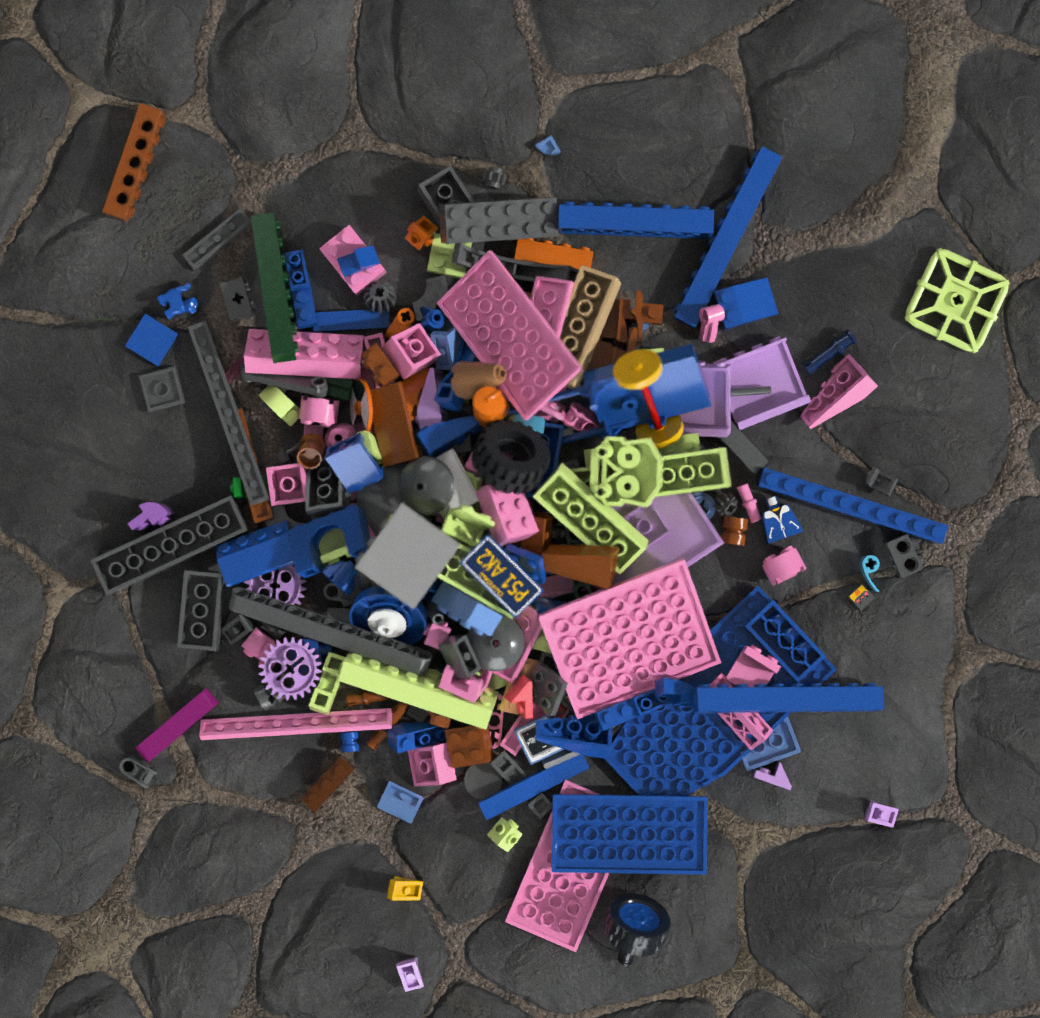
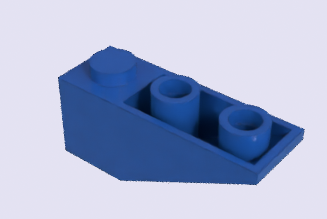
[387,722,449,753]

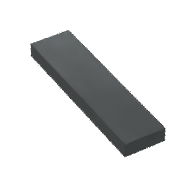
[182,207,252,271]

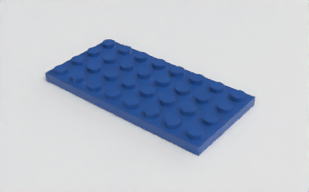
[552,794,708,875]

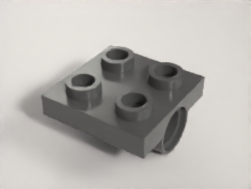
[531,662,568,716]

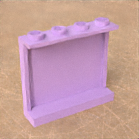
[717,336,811,430]
[680,361,731,437]

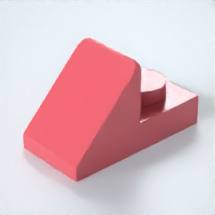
[504,675,533,719]

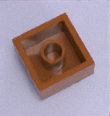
[445,724,494,768]

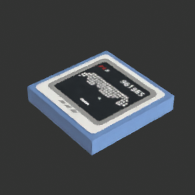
[514,714,564,765]

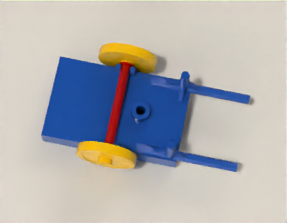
[547,344,711,449]

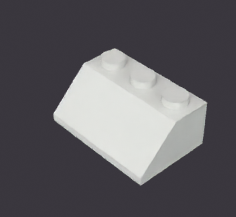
[436,449,479,521]

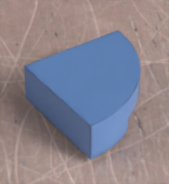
[535,135,561,155]

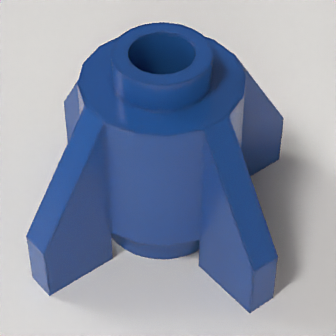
[420,305,448,333]
[322,560,357,596]

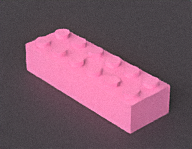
[244,329,365,379]

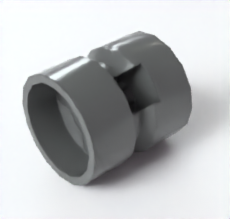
[253,676,286,710]

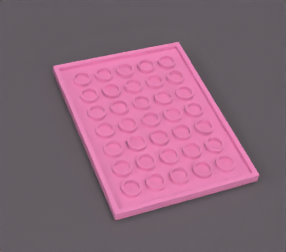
[537,558,721,719]

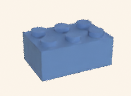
[431,581,503,636]

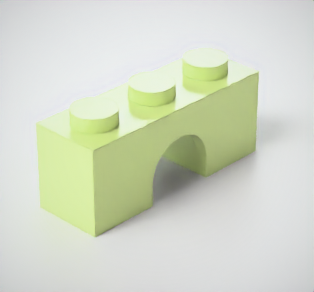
[309,652,346,715]

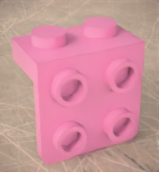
[726,645,781,687]

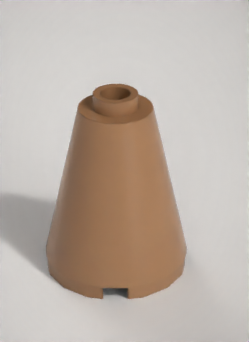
[451,361,506,400]

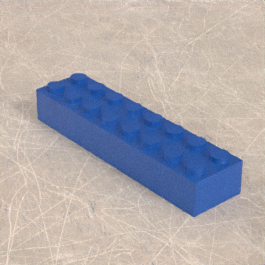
[558,202,714,239]

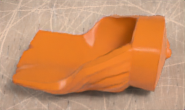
[473,386,510,428]

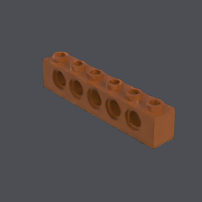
[102,103,166,222]

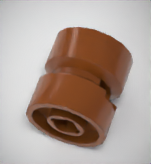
[297,433,325,469]
[721,516,748,546]

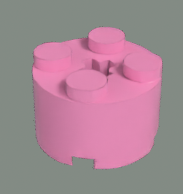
[299,395,340,427]
[762,545,807,586]

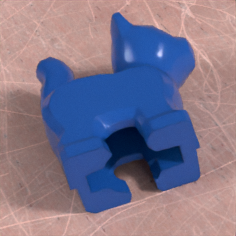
[157,283,198,319]

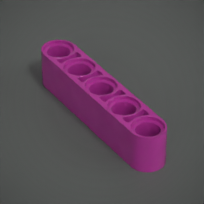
[135,688,219,763]

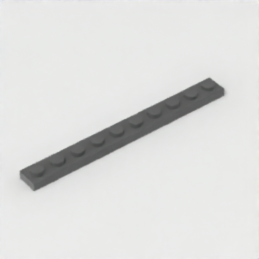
[188,320,270,506]

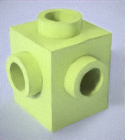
[487,817,523,852]

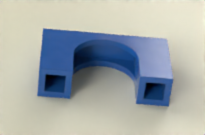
[288,505,371,578]

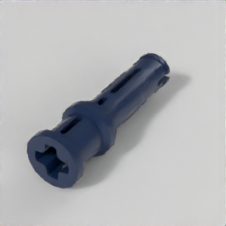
[802,329,858,375]

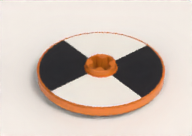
[350,379,373,433]

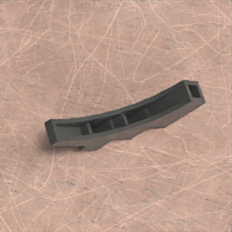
[452,243,579,286]

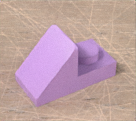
[752,761,792,790]
[864,800,899,827]
[396,957,424,992]

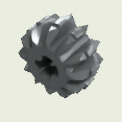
[363,281,396,314]

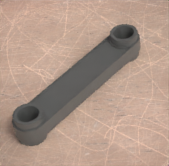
[240,362,328,398]

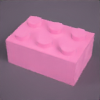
[319,225,387,296]
[476,485,539,545]

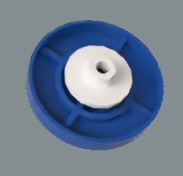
[349,586,428,645]

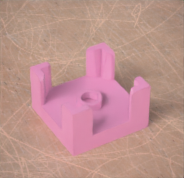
[439,665,493,703]

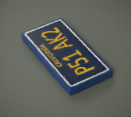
[460,534,544,618]

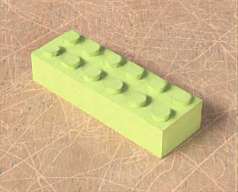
[533,463,649,574]

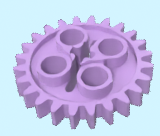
[244,563,307,605]
[259,637,322,700]

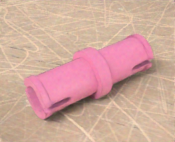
[737,483,762,523]

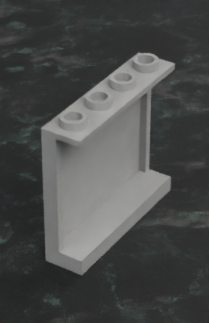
[355,502,461,609]

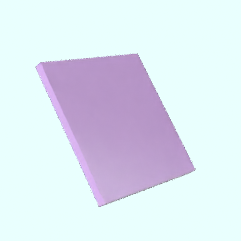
[611,492,724,585]

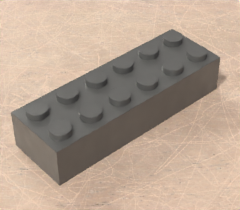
[439,197,558,244]

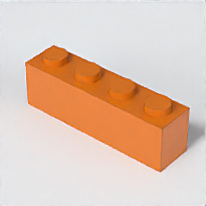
[514,238,594,270]

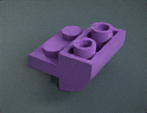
[127,502,174,531]

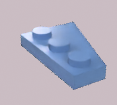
[740,716,801,772]

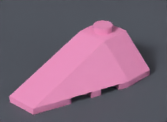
[801,354,878,429]

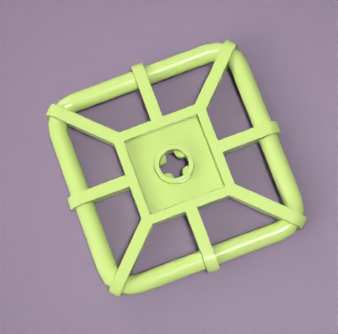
[904,248,1010,353]

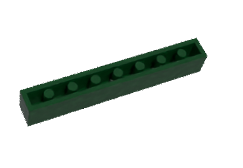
[251,213,299,364]

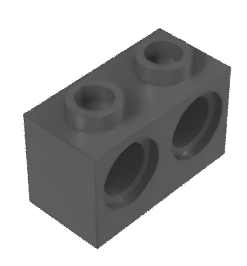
[883,534,924,578]

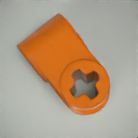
[385,308,416,339]

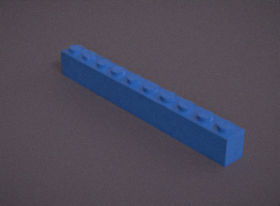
[673,146,782,329]
[756,467,949,544]
[692,683,884,713]

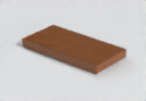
[370,382,419,467]

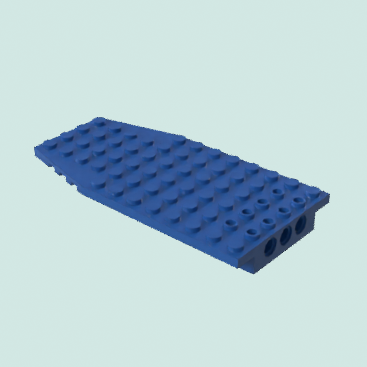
[605,585,837,796]

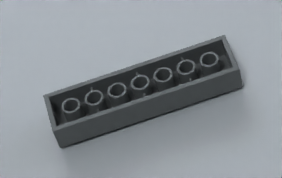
[90,495,250,595]

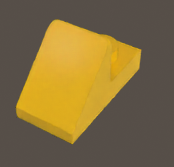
[387,876,423,900]

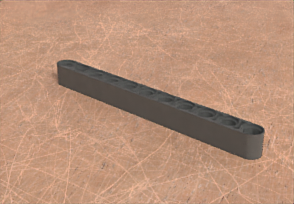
[228,587,432,675]

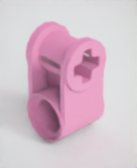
[562,402,598,432]

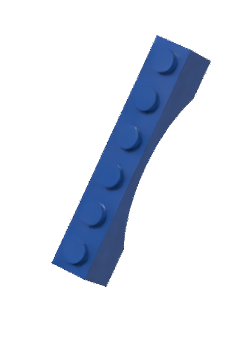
[434,338,478,412]

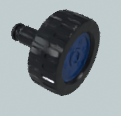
[603,893,671,966]

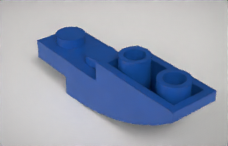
[284,249,318,329]
[594,689,673,731]

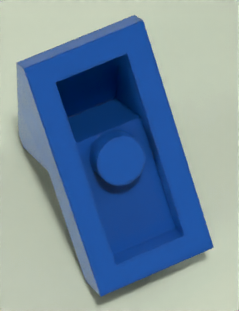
[337,246,380,278]

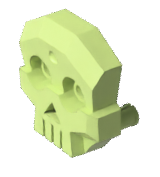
[590,436,663,507]

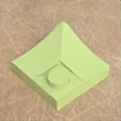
[427,233,472,279]

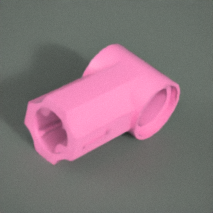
[699,304,725,343]

